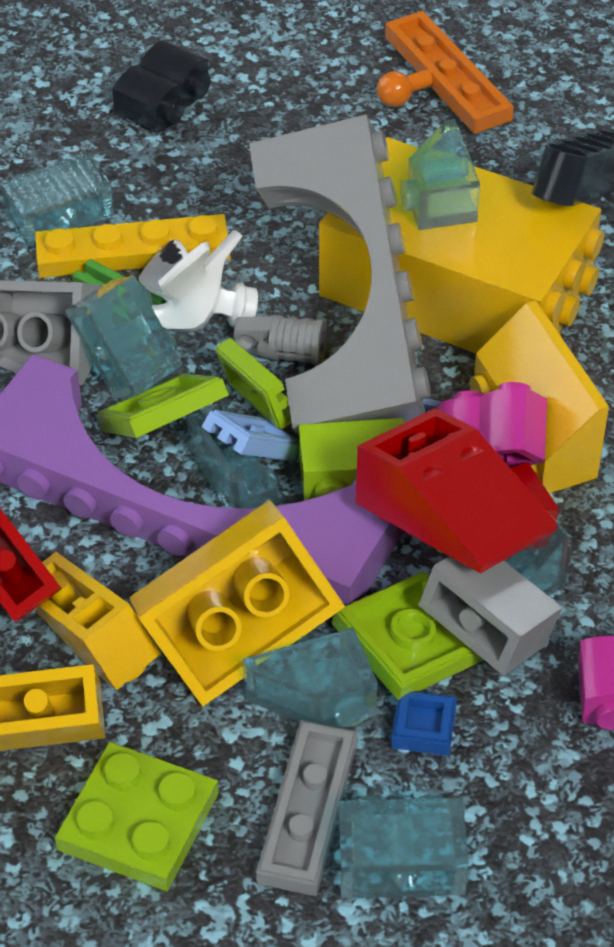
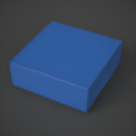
[391,691,457,756]

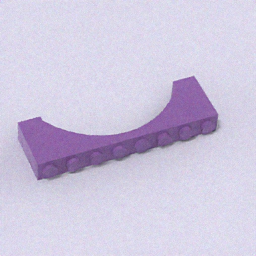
[0,354,404,606]

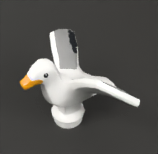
[136,230,258,354]

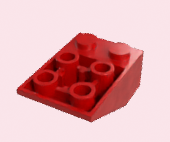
[355,408,557,574]

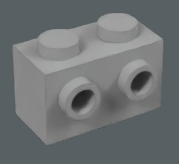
[419,556,563,676]

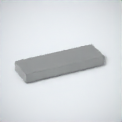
[256,720,358,897]

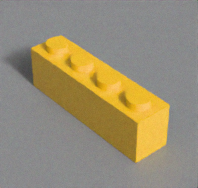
[0,664,106,751]

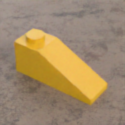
[34,552,161,690]

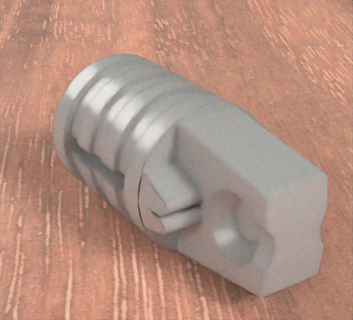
[234,315,327,365]

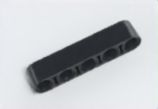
[531,130,614,206]

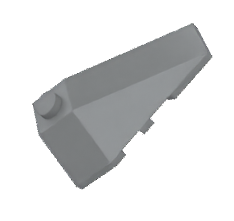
[0,280,110,385]

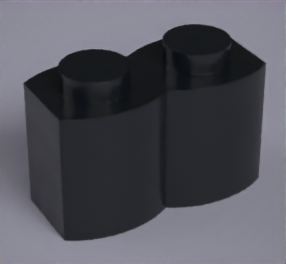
[112,40,211,133]

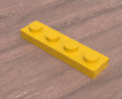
[35,214,230,278]

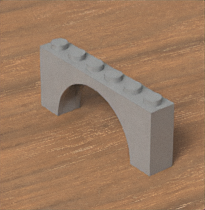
[249,114,431,435]

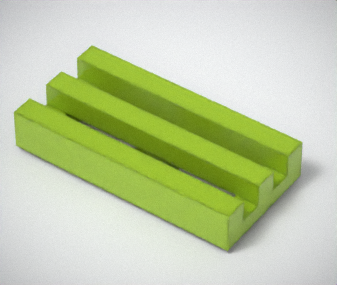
[216,337,292,430]

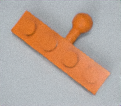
[377,11,514,134]

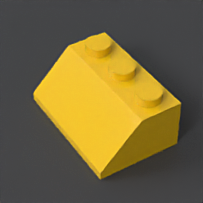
[469,300,609,494]
[129,500,345,706]

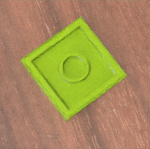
[95,374,229,438]
[332,571,484,700]

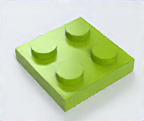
[55,742,219,892]

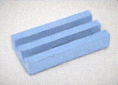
[202,410,299,461]

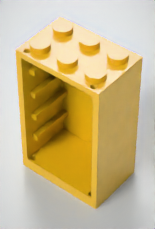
[319,137,605,353]

